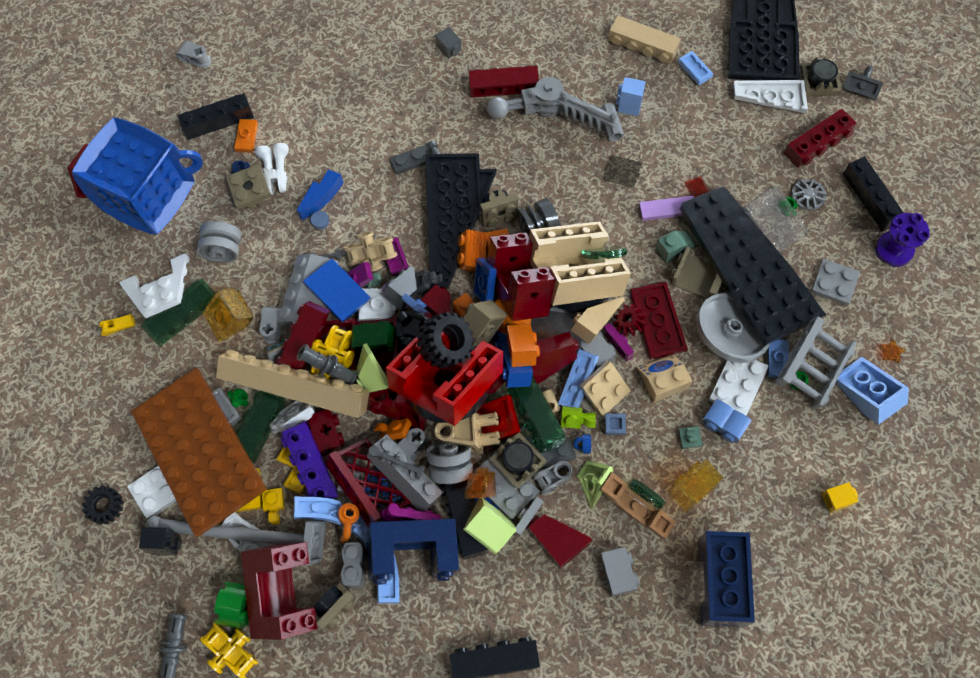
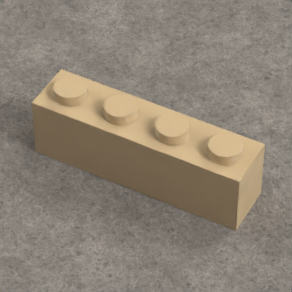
[608,15,681,64]

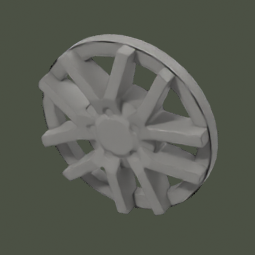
[791,179,827,210]

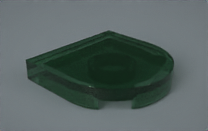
[582,246,627,259]

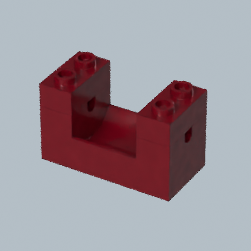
[487,233,556,321]
[241,542,317,640]

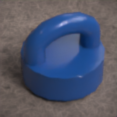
[573,434,591,454]

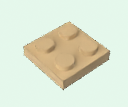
[579,361,631,416]

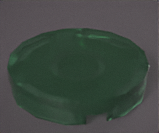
[628,478,666,510]

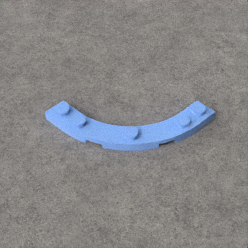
[293,497,399,604]

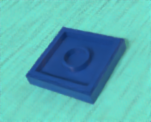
[473,258,497,302]

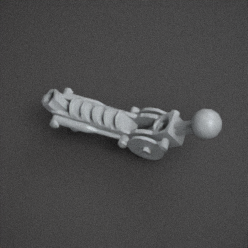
[487,77,624,142]

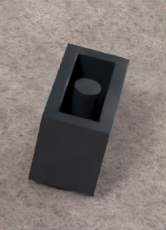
[139,527,182,556]

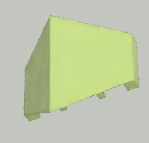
[576,461,613,510]

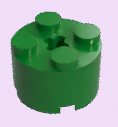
[214,581,249,629]

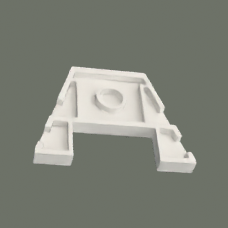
[120,253,189,318]

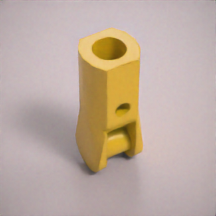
[99,314,136,336]

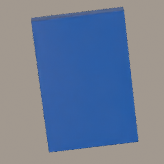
[303,259,371,323]

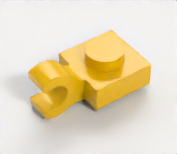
[262,488,285,525]

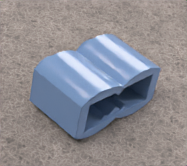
[702,399,752,443]

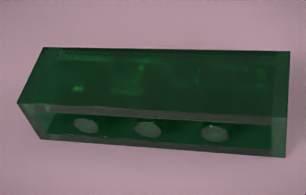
[141,278,220,347]
[507,375,566,454]
[236,391,287,465]

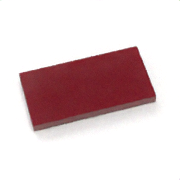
[629,281,688,360]

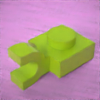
[561,406,596,429]

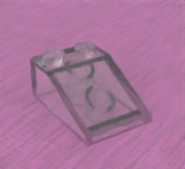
[742,186,809,252]

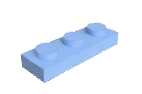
[558,349,599,408]

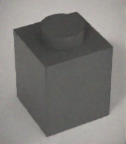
[435,27,462,58]

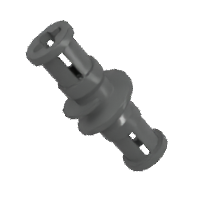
[296,344,357,385]
[157,614,188,678]

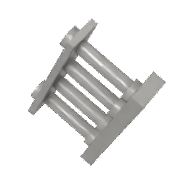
[775,316,857,409]

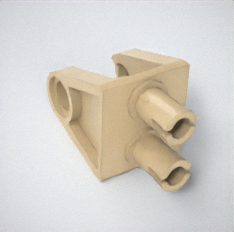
[435,412,500,454]

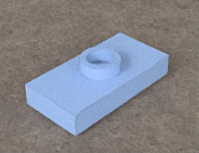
[678,51,713,85]

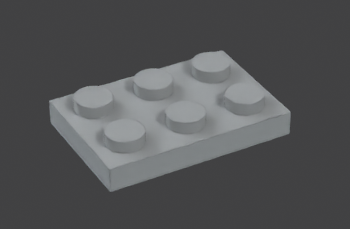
[468,450,540,521]

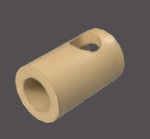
[539,390,561,417]

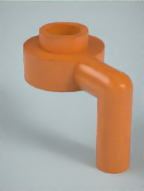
[337,503,359,544]

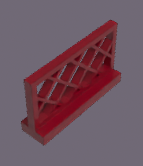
[325,438,411,527]

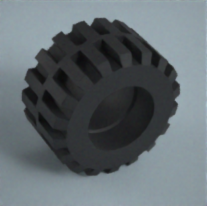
[417,312,475,368]

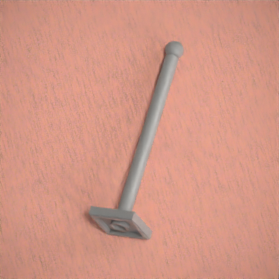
[146,516,326,566]

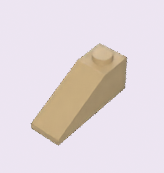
[571,297,625,344]

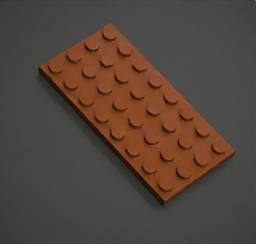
[131,367,268,537]

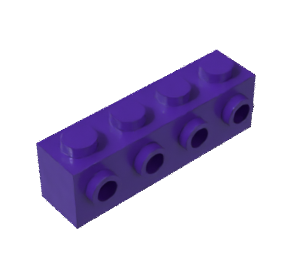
[280,421,339,499]

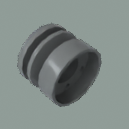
[517,198,561,236]

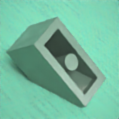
[656,231,697,263]

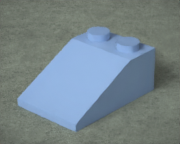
[836,357,909,425]

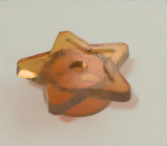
[879,339,905,363]

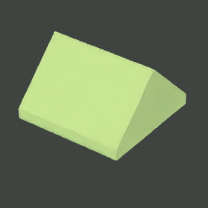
[463,497,516,554]

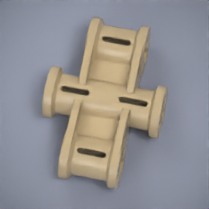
[343,231,398,272]

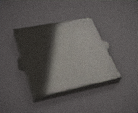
[604,155,642,188]

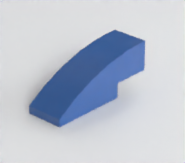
[297,169,344,220]

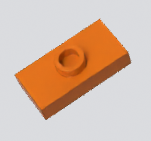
[234,119,258,153]

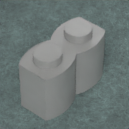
[341,543,366,589]

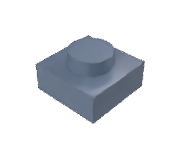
[605,414,626,435]

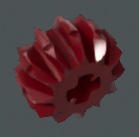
[613,304,646,337]

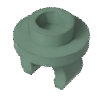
[364,273,381,289]

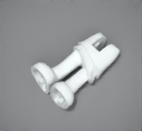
[255,143,289,195]

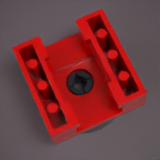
[386,332,503,427]

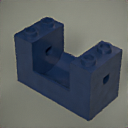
[367,519,459,585]
[698,531,755,628]

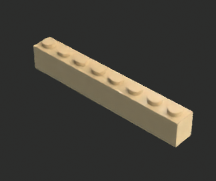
[216,350,369,418]

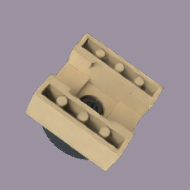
[529,221,631,313]

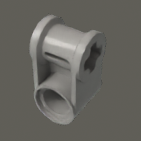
[176,40,211,68]
[259,307,282,344]
[397,428,427,461]
[533,461,572,495]

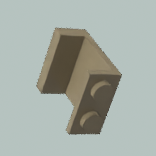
[670,247,722,299]

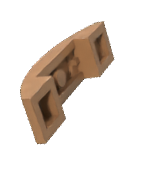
[600,472,676,539]

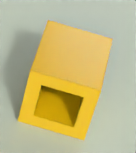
[821,482,859,513]

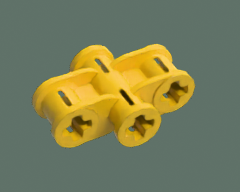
[311,325,354,380]
[200,622,259,678]

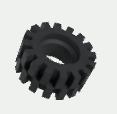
[82,486,124,525]

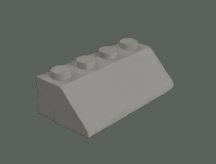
[277,253,339,330]

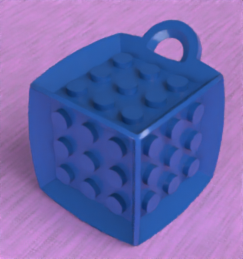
[72,117,203,235]

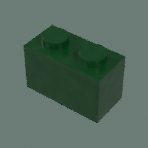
[351,321,396,354]

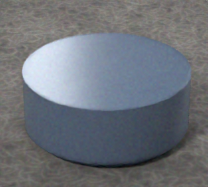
[310,211,330,230]

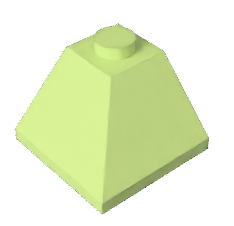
[356,343,388,393]

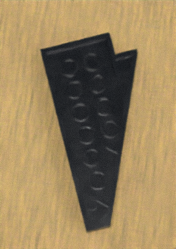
[425,153,497,289]

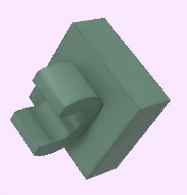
[678,426,702,449]

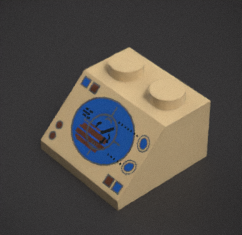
[637,354,692,403]

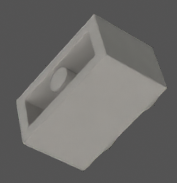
[600,547,639,597]

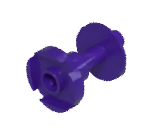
[875,213,930,267]

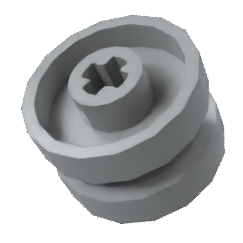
[196,221,242,263]
[426,441,473,484]

